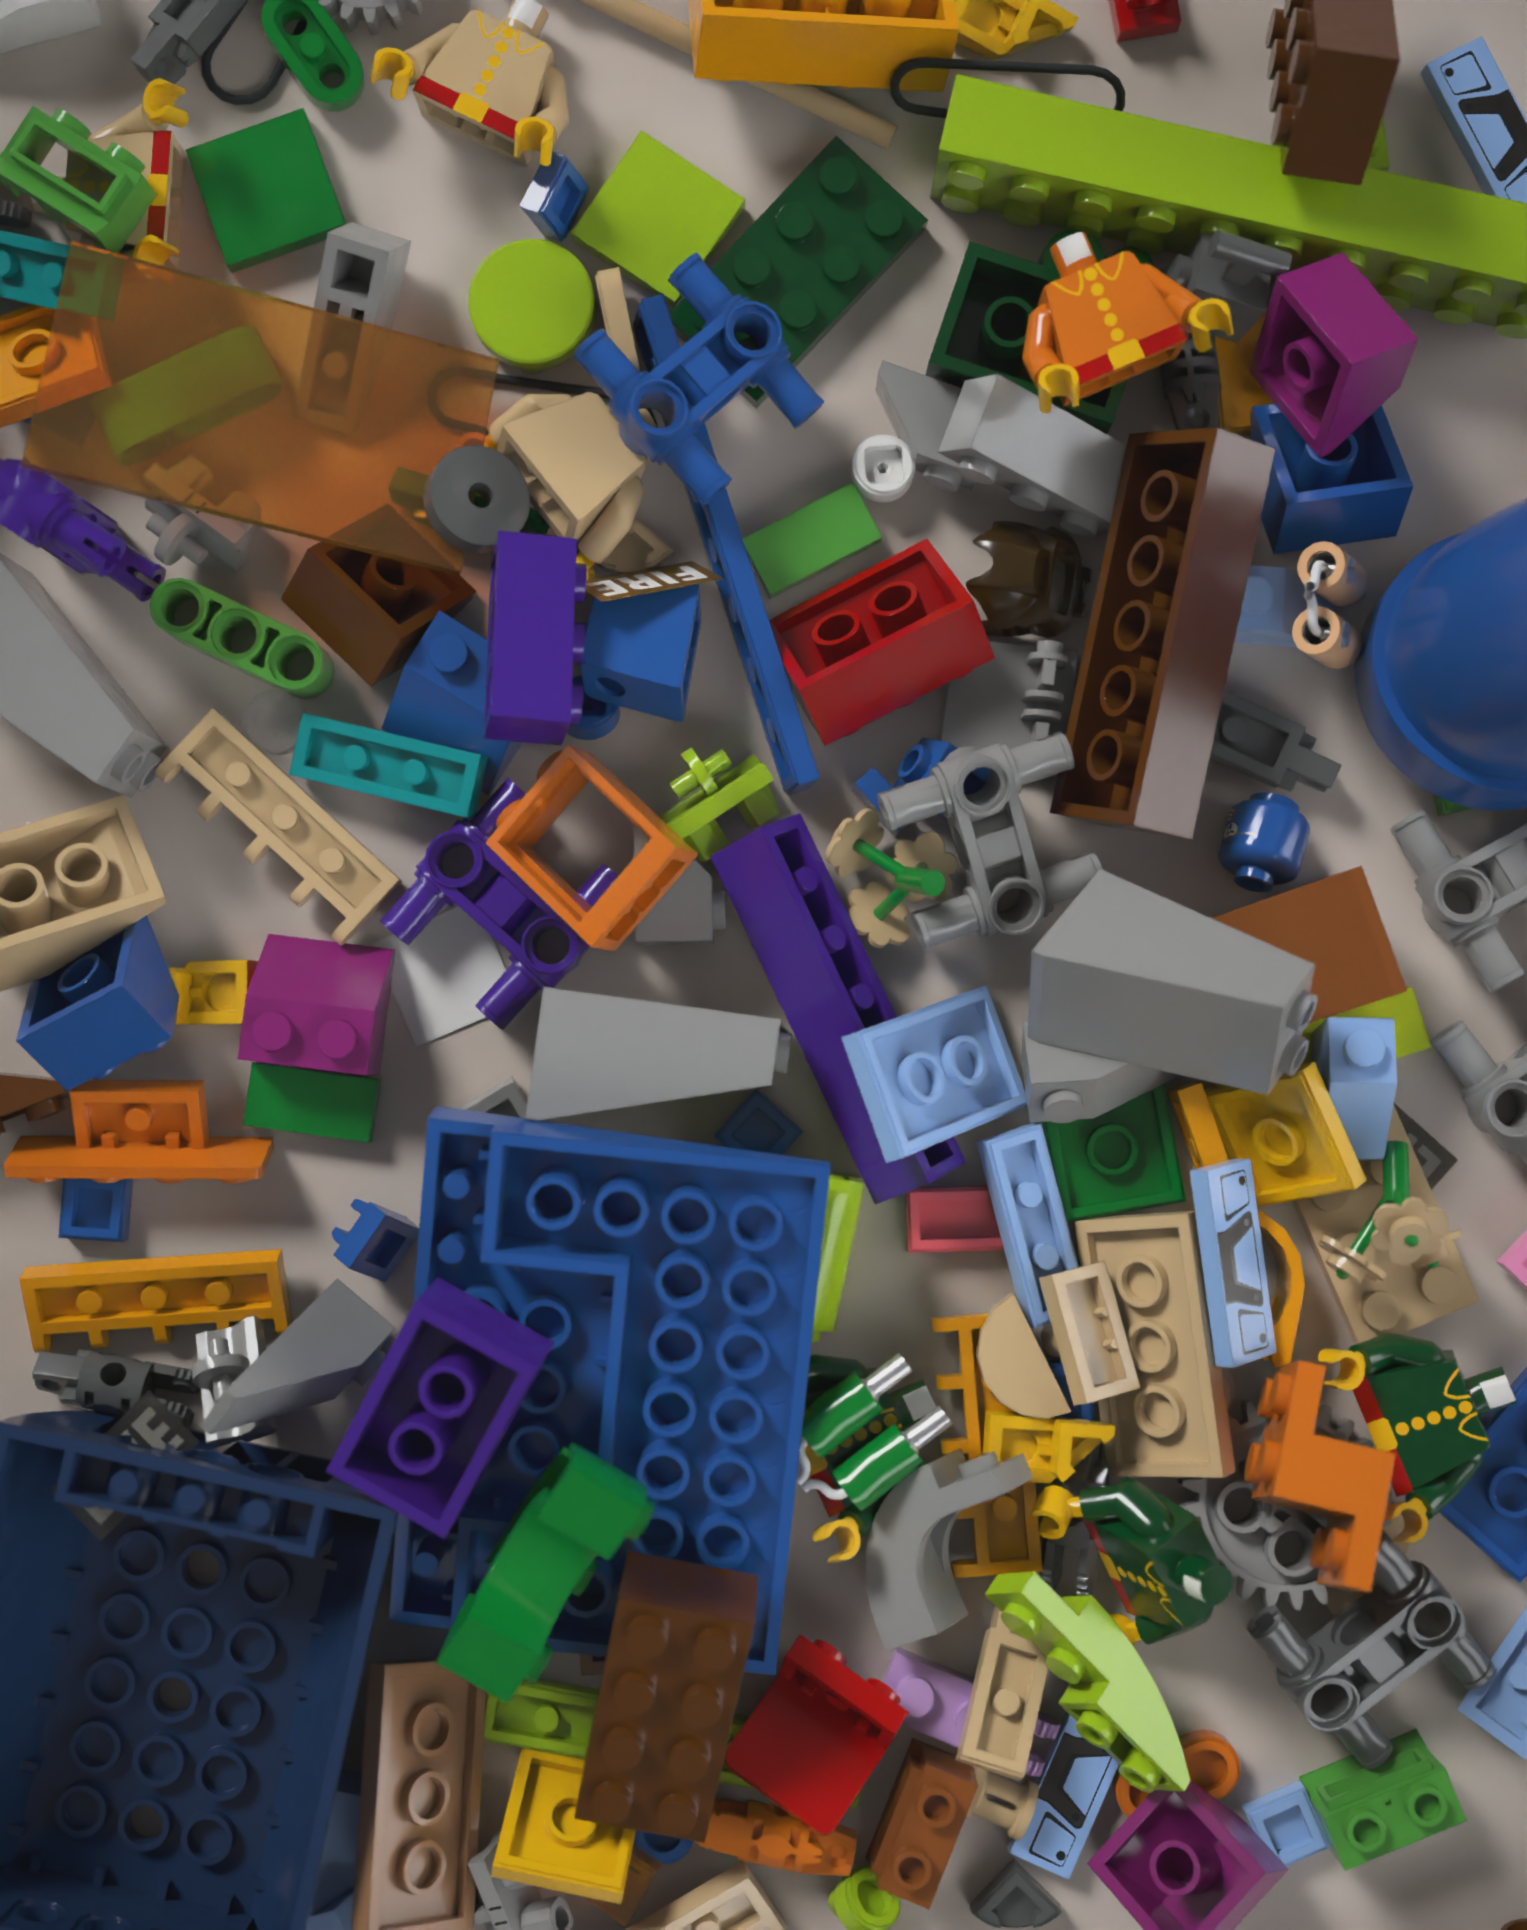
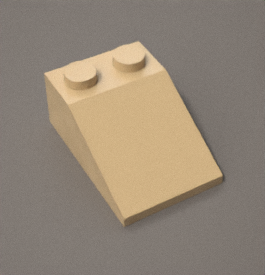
[0,794,166,992]

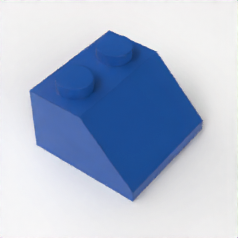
[1250,403,1413,554]
[381,610,523,796]
[16,916,179,1091]

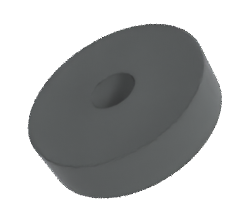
[423,445,530,554]

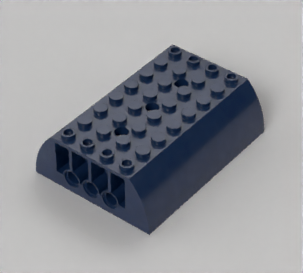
[0,1410,398,1930]

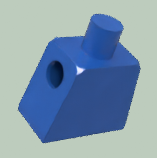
[574,584,702,722]

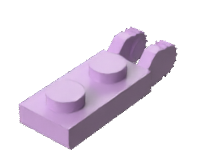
[881,1647,1061,1778]

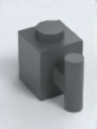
[1167,230,1292,343]

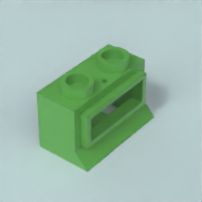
[0,106,157,256]
[1299,1728,1467,1871]

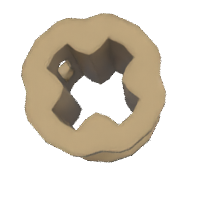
[965,1766,1039,1841]

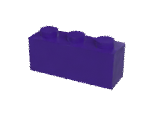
[483,530,587,746]

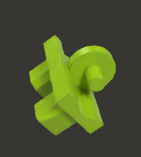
[658,747,780,862]

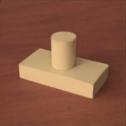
[1039,1261,1141,1406]

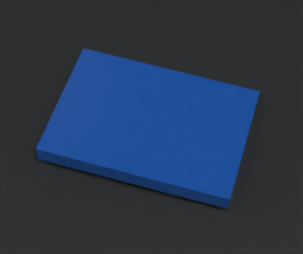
[388,1106,831,1675]

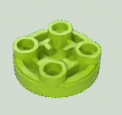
[468,239,597,374]

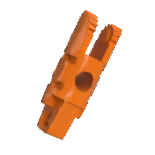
[693,1796,857,1876]

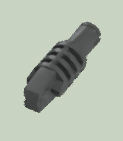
[1159,266,1222,430]

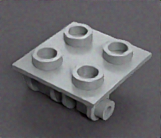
[941,640,1078,776]

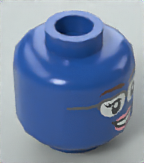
[1218,792,1310,892]

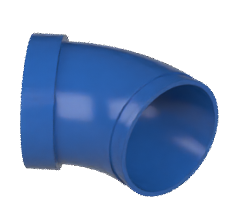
[1354,498,1527,811]

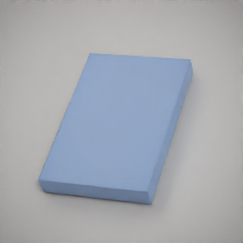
[841,985,1027,1163]

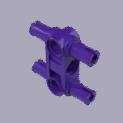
[0,458,166,602]
[380,778,618,1030]

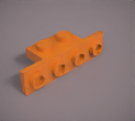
[3,1080,274,1184]

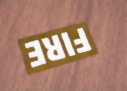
[585,561,724,602]

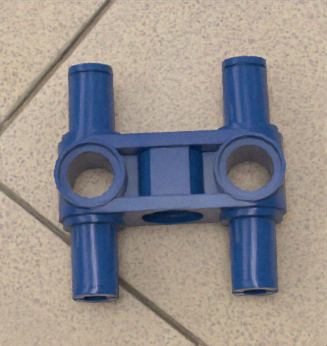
[573,252,825,506]

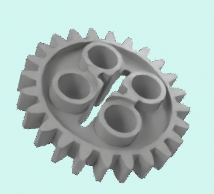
[1177,1399,1392,1610]

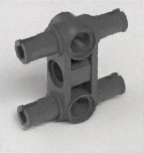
[1247,1529,1494,1769]

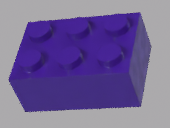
[326,1277,555,1539]

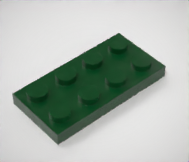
[669,136,928,409]

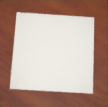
[372,906,506,1047]

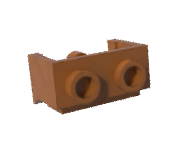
[865,1738,978,1909]

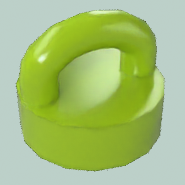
[828,1865,900,1930]

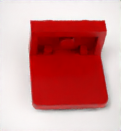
[724,1634,909,1837]

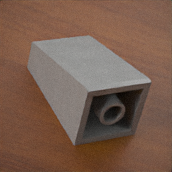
[0,553,168,797]
[1027,869,1318,1095]
[525,987,792,1121]

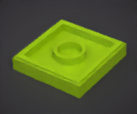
[571,130,745,307]

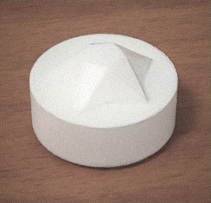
[851,435,915,503]

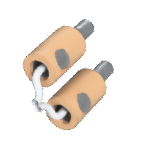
[1292,541,1367,669]

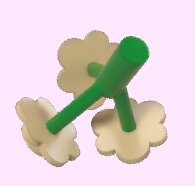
[825,808,958,948]
[1318,1141,1463,1284]

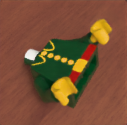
[1318,1333,1517,1543]
[801,1354,936,1563]
[1031,1476,1233,1646]

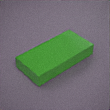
[742,482,882,599]

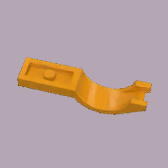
[1166,1082,1305,1368]

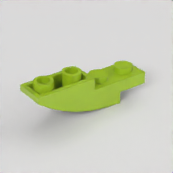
[984,1571,1191,1793]

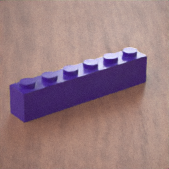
[710,813,966,1205]

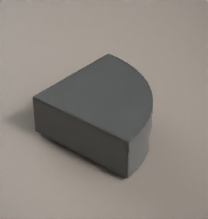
[969,1858,1062,1928]

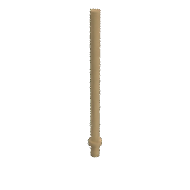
[577,0,898,150]

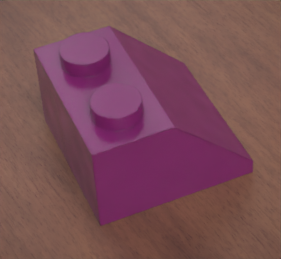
[1249,252,1418,458]
[237,934,395,1075]
[1087,1781,1289,1930]

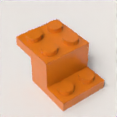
[1244,1360,1395,1592]

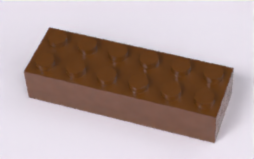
[1050,428,1275,839]

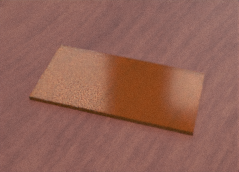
[22,241,499,576]

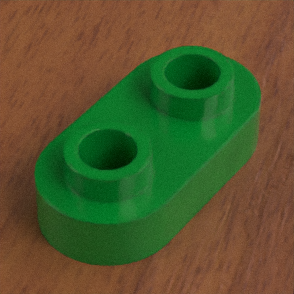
[261,0,364,112]

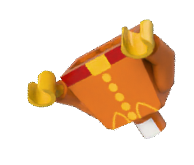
[1022,232,1234,414]

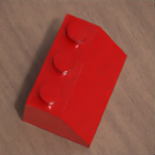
[769,539,995,746]

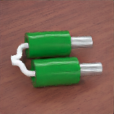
[797,1353,953,1511]

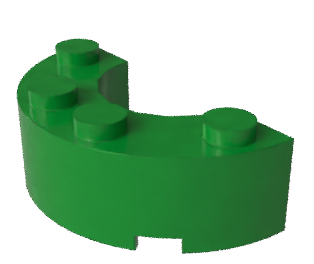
[436,1443,655,1703]

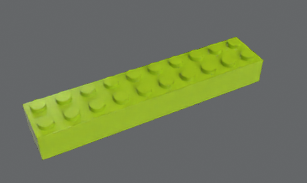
[930,74,1527,339]

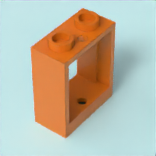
[485,744,699,951]

